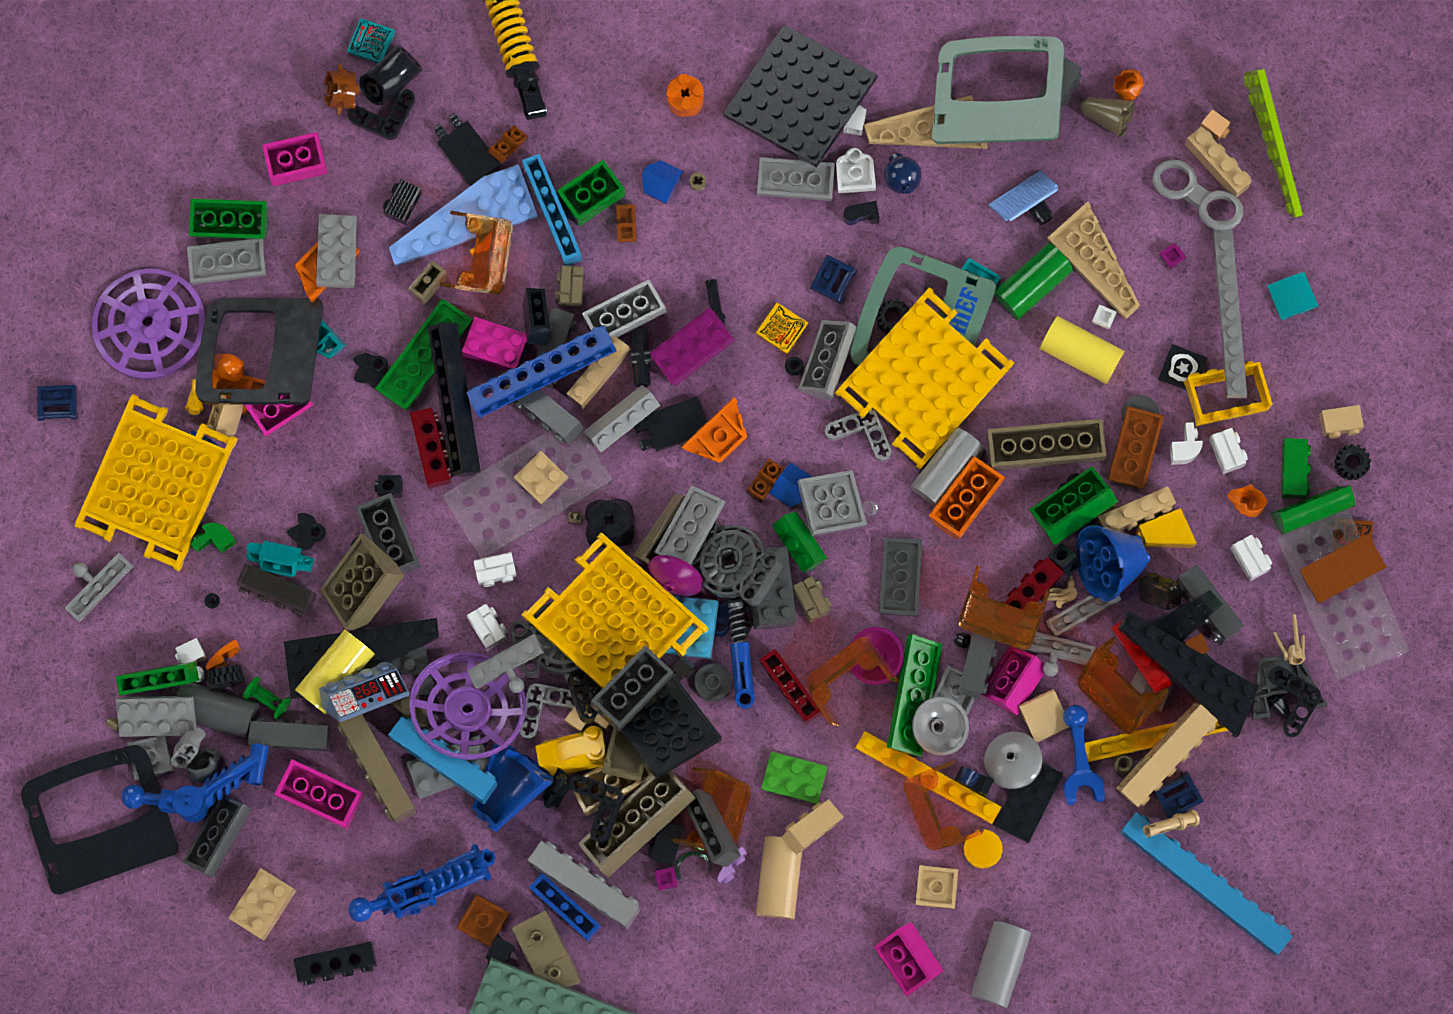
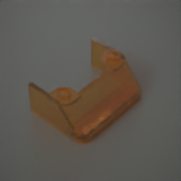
[439,211,513,294]
[958,565,1050,650]
[807,637,899,727]
[1077,637,1169,734]
[903,759,985,851]
[673,766,751,854]

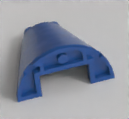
[472,743,553,832]

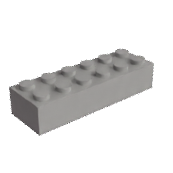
[528,841,640,930]

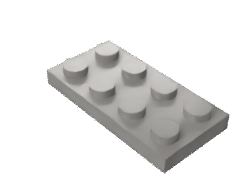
[757,157,835,201]
[316,214,357,288]
[187,239,267,285]
[655,485,726,565]
[116,696,196,737]
[406,735,489,799]

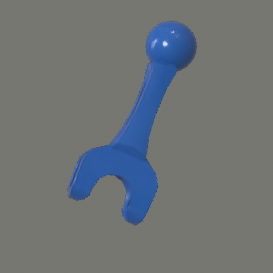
[1063,705,1105,806]

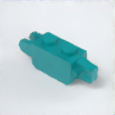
[246,541,314,577]

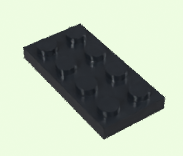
[994,763,1063,844]

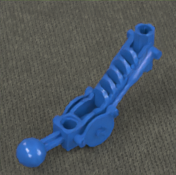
[121,743,269,823]
[348,844,496,922]

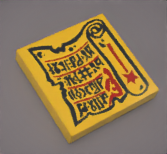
[756,303,808,355]

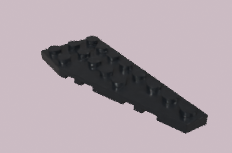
[284,618,440,699]

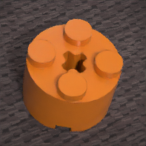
[666,74,704,117]

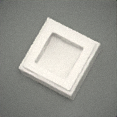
[1092,304,1116,330]

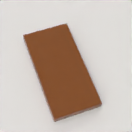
[1107,406,1164,490]
[1299,534,1387,604]

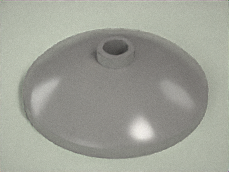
[912,697,969,756]
[984,731,1043,789]

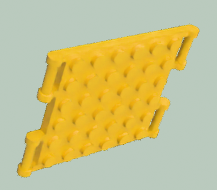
[835,287,1014,469]
[74,394,238,572]
[521,533,709,689]

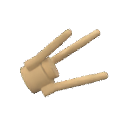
[1273,614,1306,665]

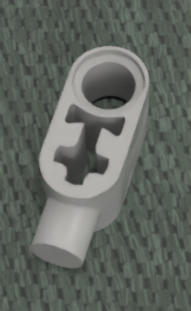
[171,728,205,769]

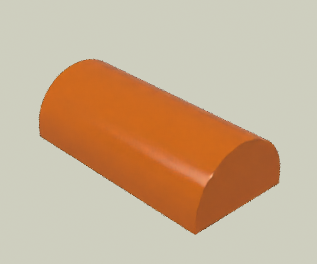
[929,456,1005,540]

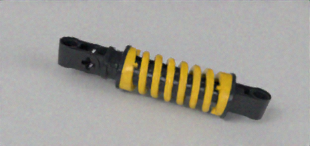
[483,0,546,120]

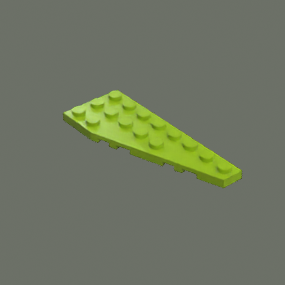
[1243,69,1303,217]

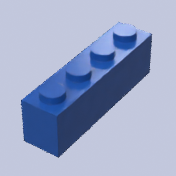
[529,873,601,942]

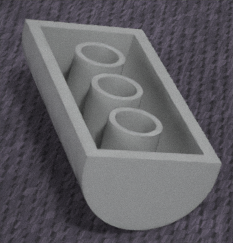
[582,280,667,339]
[798,320,857,400]
[909,428,986,507]
[970,921,1031,1009]

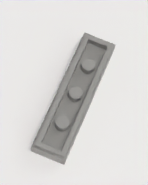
[1045,595,1122,637]

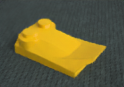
[536,726,607,777]

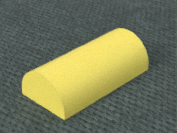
[1040,316,1125,384]
[295,629,375,714]

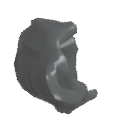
[186,749,223,783]

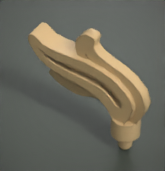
[1043,575,1077,609]

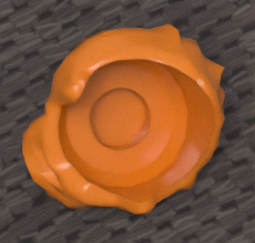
[1113,69,1144,101]
[213,353,245,382]
[1227,484,1268,517]

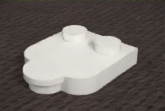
[836,148,876,193]

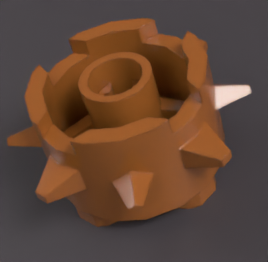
[323,63,359,115]

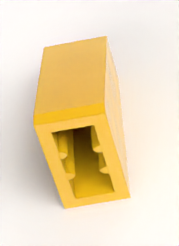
[1136,508,1197,548]

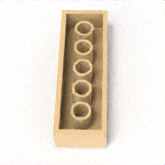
[1115,703,1218,807]

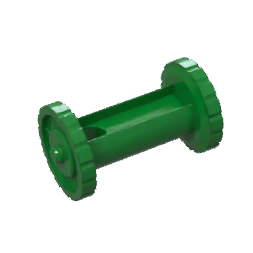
[243,676,292,720]

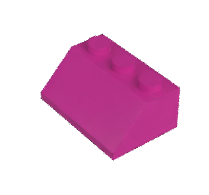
[982,646,1044,715]
[874,922,944,997]

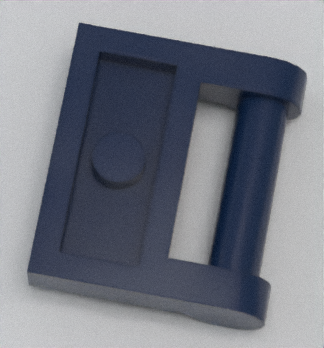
[810,255,857,304]
[37,385,77,421]
[1153,771,1204,819]

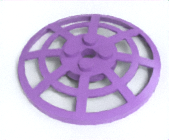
[92,269,206,379]
[409,652,526,759]

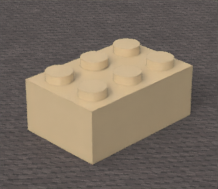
[228,868,296,941]

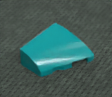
[317,319,347,358]

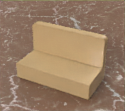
[207,395,244,435]

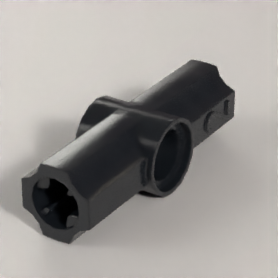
[631,328,651,387]

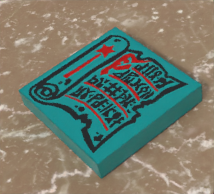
[347,18,396,63]

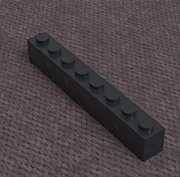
[428,323,481,477]

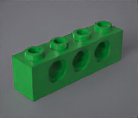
[116,661,199,696]

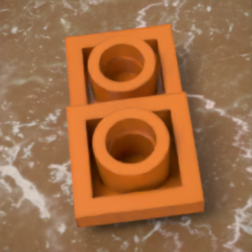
[205,639,241,672]

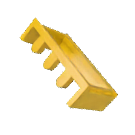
[1184,361,1273,426]

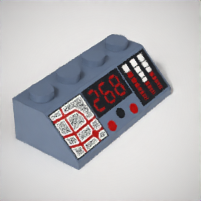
[319,662,409,722]

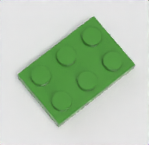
[761,751,828,804]

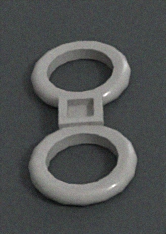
[1152,159,1243,231]

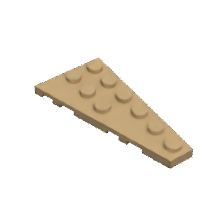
[864,95,988,149]
[1047,201,1140,320]

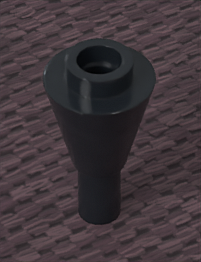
[1269,695,1298,728]

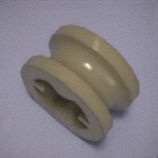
[689,172,706,191]

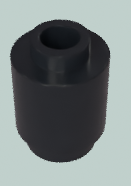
[1028,200,1053,225]

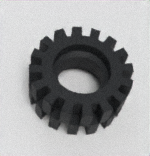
[877,299,909,334]
[1334,444,1371,481]
[207,665,244,690]

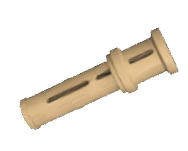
[1143,809,1200,838]

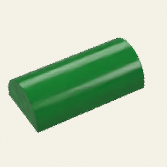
[189,199,269,239]
[993,243,1073,321]
[1271,485,1355,535]

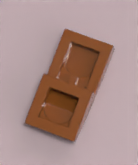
[616,204,637,243]

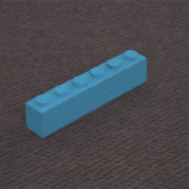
[522,154,582,266]
[388,717,498,804]

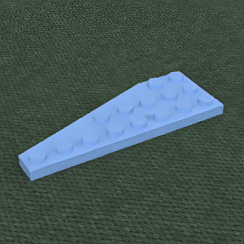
[389,164,538,266]

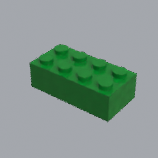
[1029,466,1118,546]

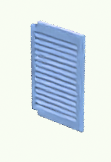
[988,170,1058,221]

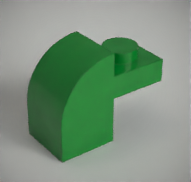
[190,523,237,554]

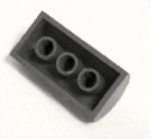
[177,683,259,740]
[183,795,252,878]

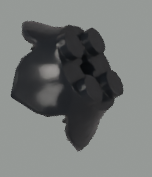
[585,499,635,548]

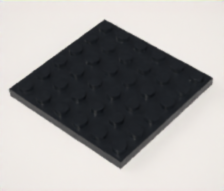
[723,25,878,168]

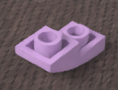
[717,847,747,884]

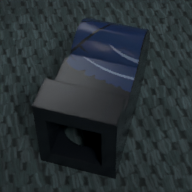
[843,201,880,225]
[954,766,994,798]

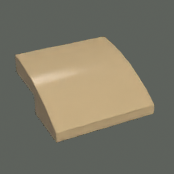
[1019,689,1069,742]

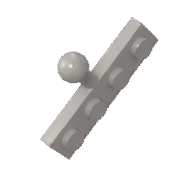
[64,553,133,622]
[1016,628,1096,677]
[468,634,544,693]

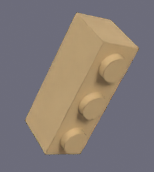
[782,799,844,855]

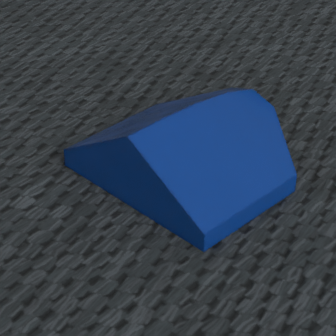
[642,160,683,204]
[769,462,812,508]

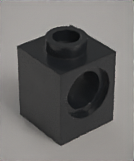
[374,475,403,498]
[1048,543,1082,578]
[485,937,515,965]

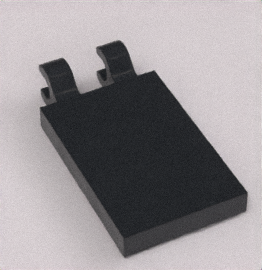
[434,113,501,186]
[633,397,707,452]

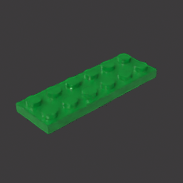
[375,298,473,412]
[887,634,942,757]

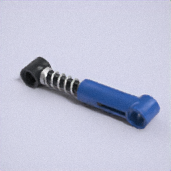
[726,596,755,710]

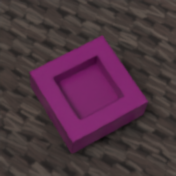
[1159,243,1186,270]
[655,867,678,891]

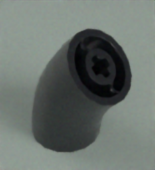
[359,44,423,105]

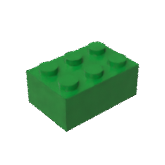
[557,160,626,227]

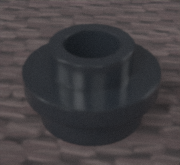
[785,357,804,376]

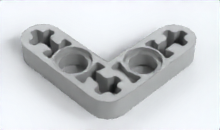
[825,409,891,462]
[520,684,583,739]

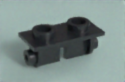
[542,767,573,808]

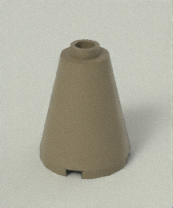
[1080,97,1135,137]

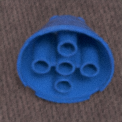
[1075,525,1150,602]

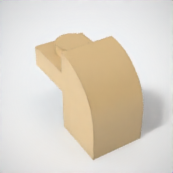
[565,705,610,732]

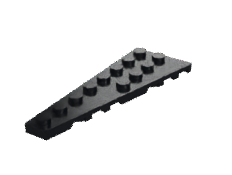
[1118,611,1259,738]

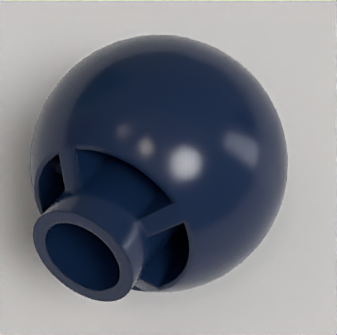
[884,153,921,194]

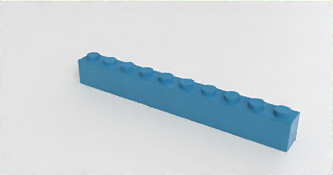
[1120,813,1293,956]

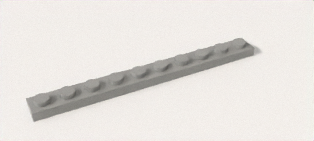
[1212,220,1247,398]

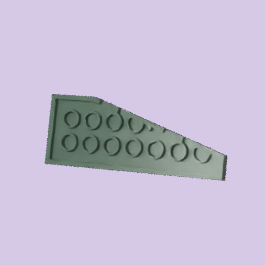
[469,958,635,1014]

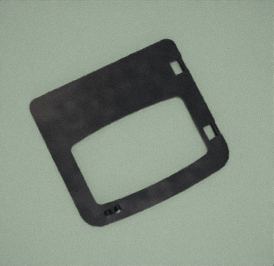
[196,298,323,405]
[21,745,179,895]

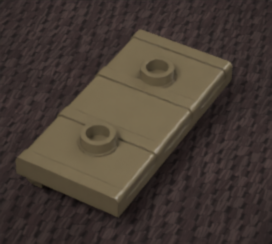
[602,728,645,781]
[511,910,581,988]

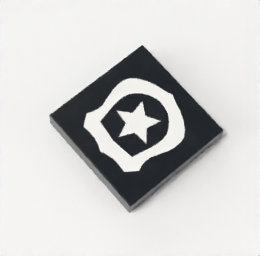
[1158,344,1207,391]

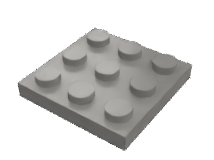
[797,470,867,536]

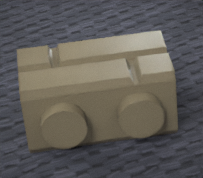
[408,260,448,305]
[555,266,584,308]
[792,576,832,623]

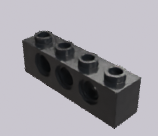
[294,941,377,986]

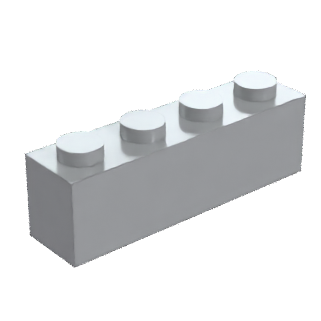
[583,385,660,453]

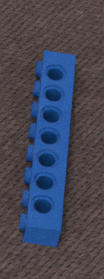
[466,325,617,418]

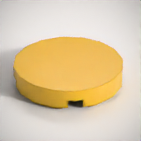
[963,829,1003,869]

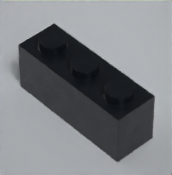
[522,288,550,345]

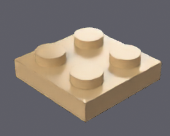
[514,451,568,505]
[915,865,958,909]

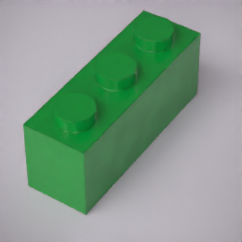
[1281,438,1311,499]
[772,511,828,573]

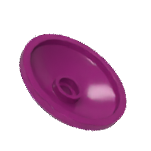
[648,555,703,597]
[847,627,904,685]

